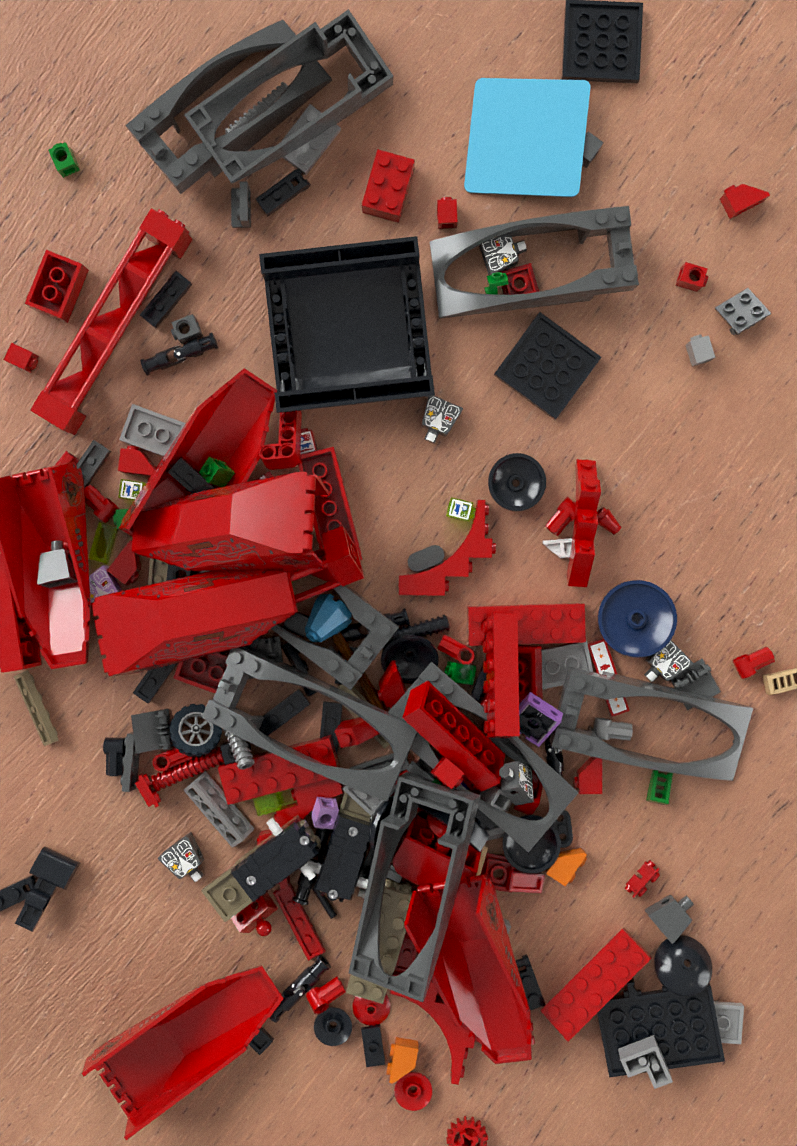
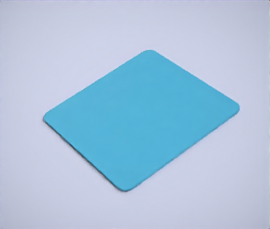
[464,78,591,197]

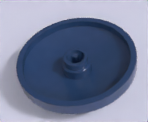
[598,580,677,658]

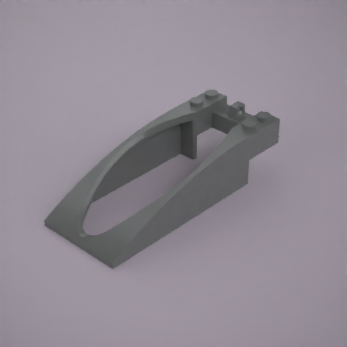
[184,9,394,184]
[126,20,332,194]
[430,206,639,319]
[271,585,399,690]
[201,646,418,801]
[388,662,579,853]
[549,667,753,781]
[348,772,480,1002]

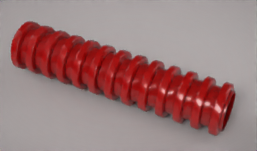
[151,747,224,791]

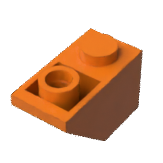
[545,848,587,887]
[386,1037,418,1084]

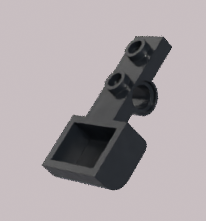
[14,846,80,932]

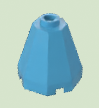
[305,594,352,642]

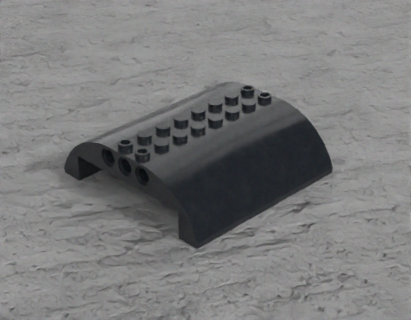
[259,236,435,413]

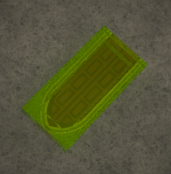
[88,522,118,564]

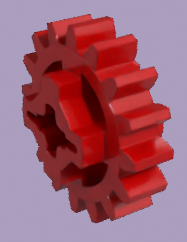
[446,1116,488,1146]

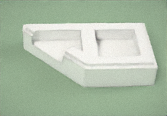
[542,538,572,558]

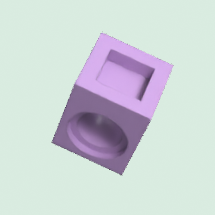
[311,797,339,829]

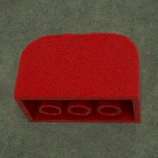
[393,815,482,886]

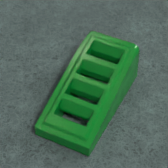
[646,770,673,805]

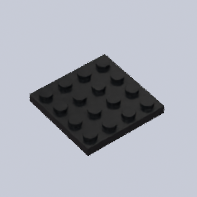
[561,0,643,83]
[494,312,602,420]

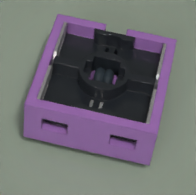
[519,692,563,747]

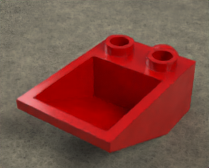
[231,892,278,937]

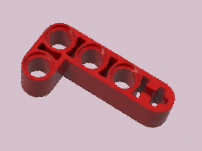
[259,411,302,470]

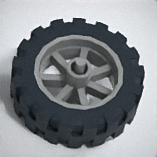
[170,704,222,757]

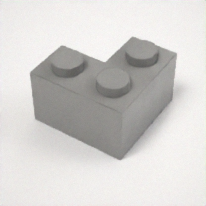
[618,1035,673,1089]

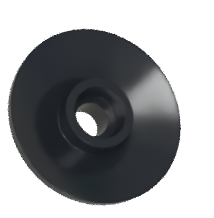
[314,1007,352,1046]

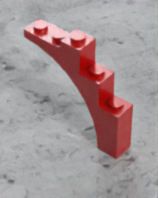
[567,459,601,588]
[399,500,496,596]
[257,779,344,890]
[390,971,478,1085]

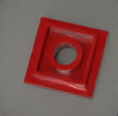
[501,263,539,295]
[135,773,162,807]
[480,852,517,893]

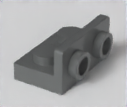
[231,181,251,228]

